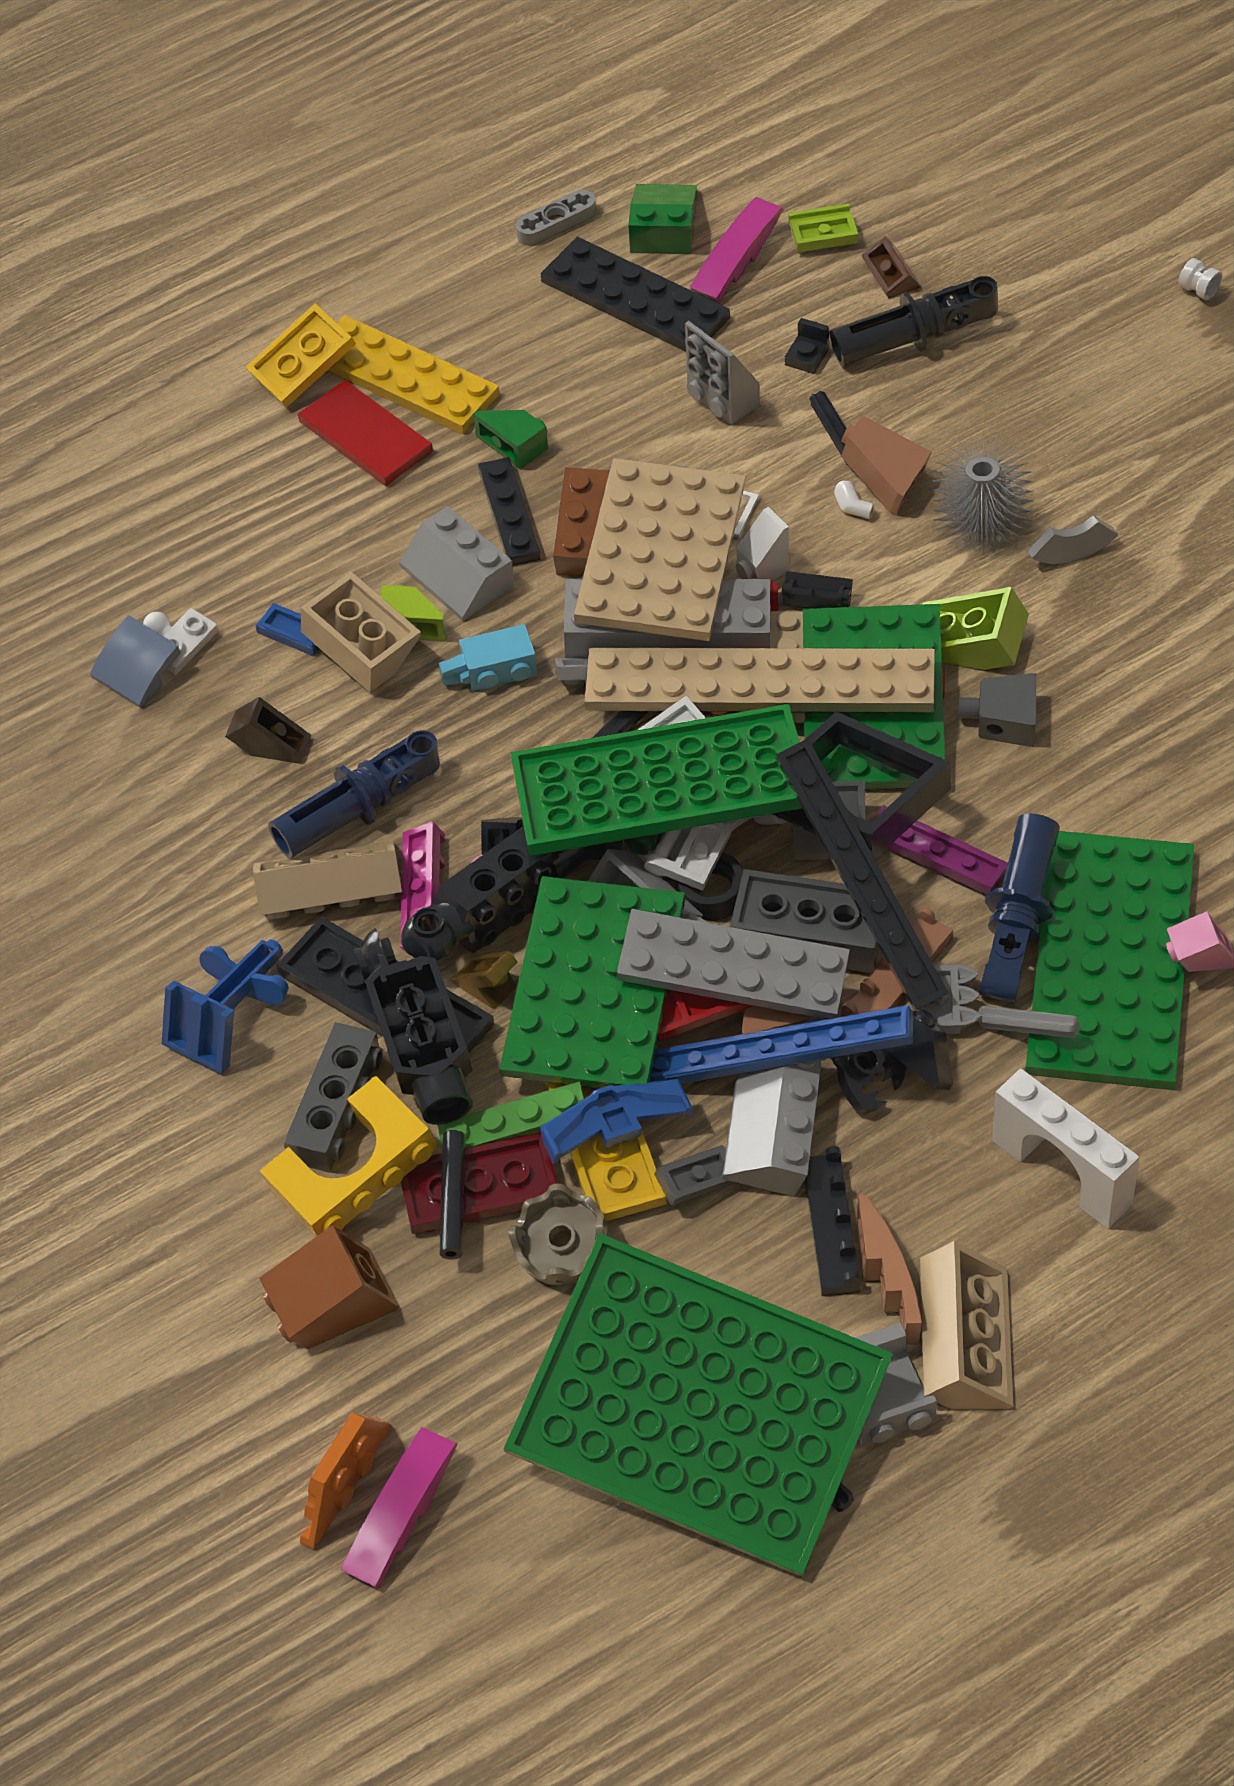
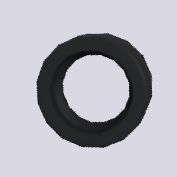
[677,852,743,920]

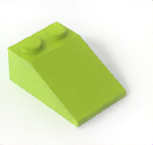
[922,587,1029,670]

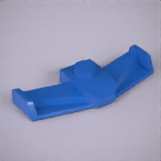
[540,1079,694,1164]

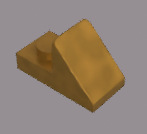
[451,951,518,1009]

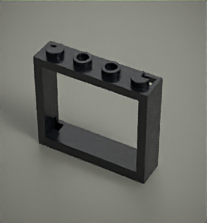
[772,712,951,859]

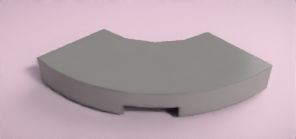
[1027,515,1119,564]

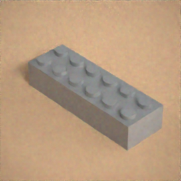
[564,579,770,658]

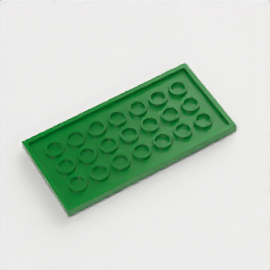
[510,704,802,856]
[1025,831,1194,1091]

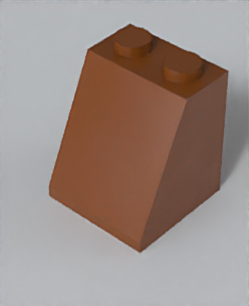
[259,1225,399,1349]

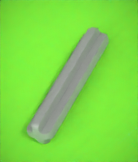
[977,1006,1080,1038]

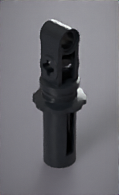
[829,276,998,366]

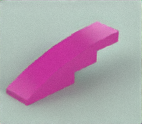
[690,197,783,303]
[340,1427,458,1588]

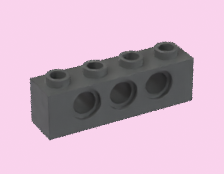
[283,1022,383,1173]

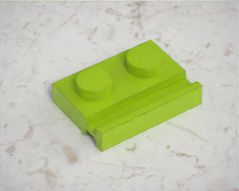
[788,203,858,253]

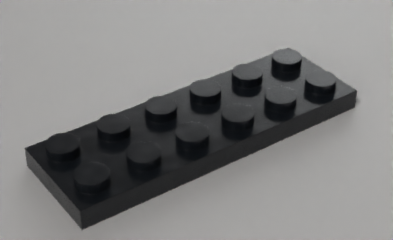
[540,236,730,352]
[276,916,494,1053]

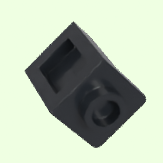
[785,318,829,374]

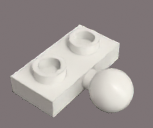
[143,608,218,676]

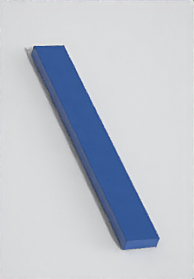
[650,1005,913,1084]

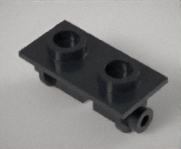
[782,571,853,609]

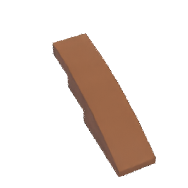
[856,1195,922,1345]

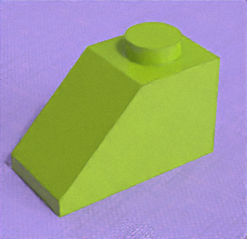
[380,585,446,642]

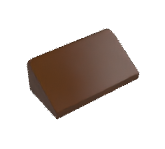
[861,236,921,298]

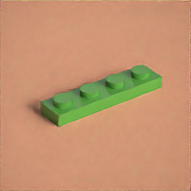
[437,1081,585,1148]

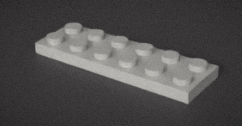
[617,909,850,1019]

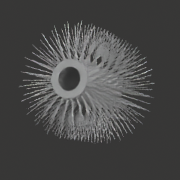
[932,437,1033,557]

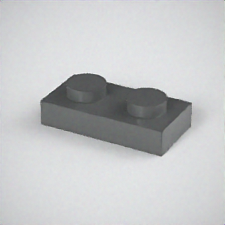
[654,1145,736,1206]

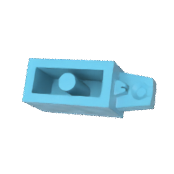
[439,624,537,692]

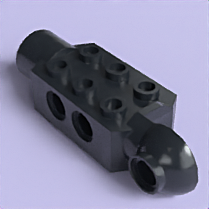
[401,826,591,960]
[354,928,473,1125]

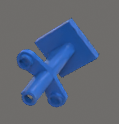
[161,939,289,1074]

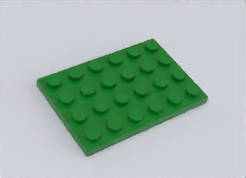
[803,604,945,789]
[499,876,686,1088]

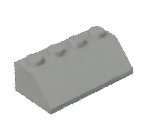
[722,1059,822,1197]

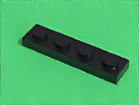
[478,457,541,566]

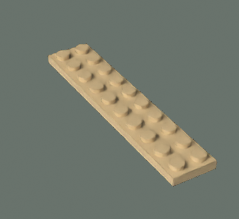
[585,648,935,712]

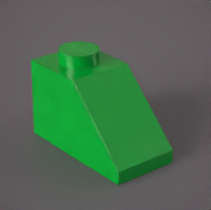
[474,410,548,469]

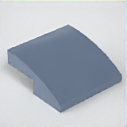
[90,615,181,708]

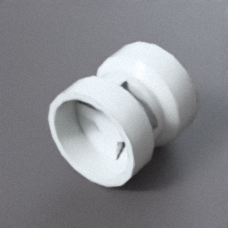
[1178,258,1223,300]

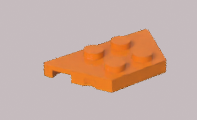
[300,1413,392,1550]

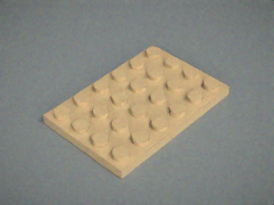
[574,458,745,641]

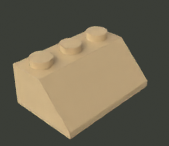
[301,571,421,693]

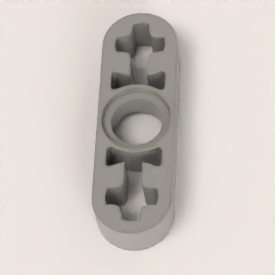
[516,190,596,245]

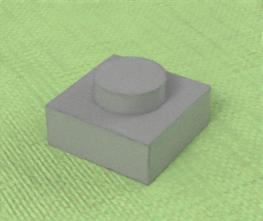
[555,658,588,685]

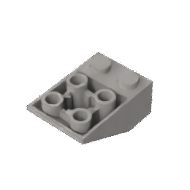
[685,321,760,425]

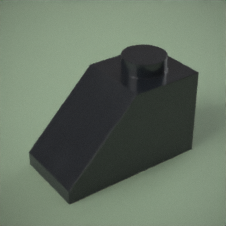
[884,1008,953,1090]

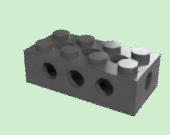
[730,869,879,973]

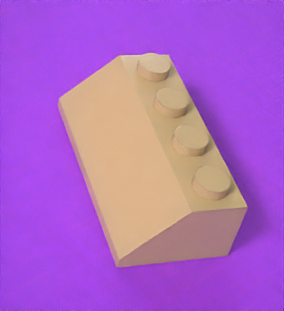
[253,841,402,919]
[920,1241,1013,1409]

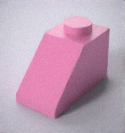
[1166,911,1234,972]

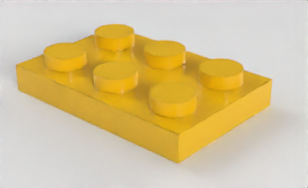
[245,303,356,408]

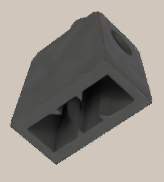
[958,673,1036,747]

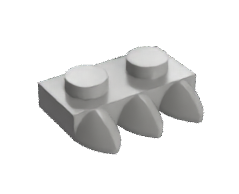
[922,965,981,1034]

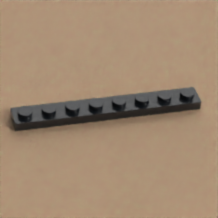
[775,738,949,1011]

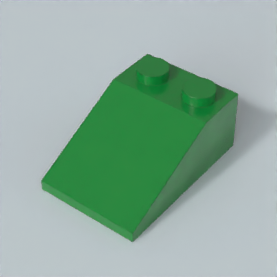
[628,184,697,254]

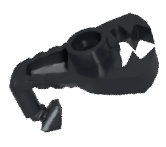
[805,1017,906,1114]

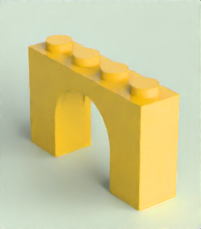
[259,1076,439,1237]

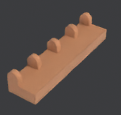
[841,907,953,1017]

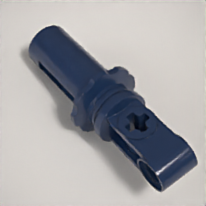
[268,730,440,859]
[979,813,1060,1003]

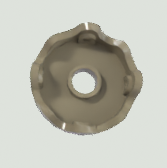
[508,1184,609,1285]

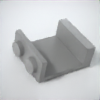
[856,1322,937,1445]

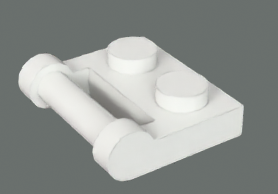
[644,822,732,891]

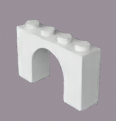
[992,1068,1139,1229]

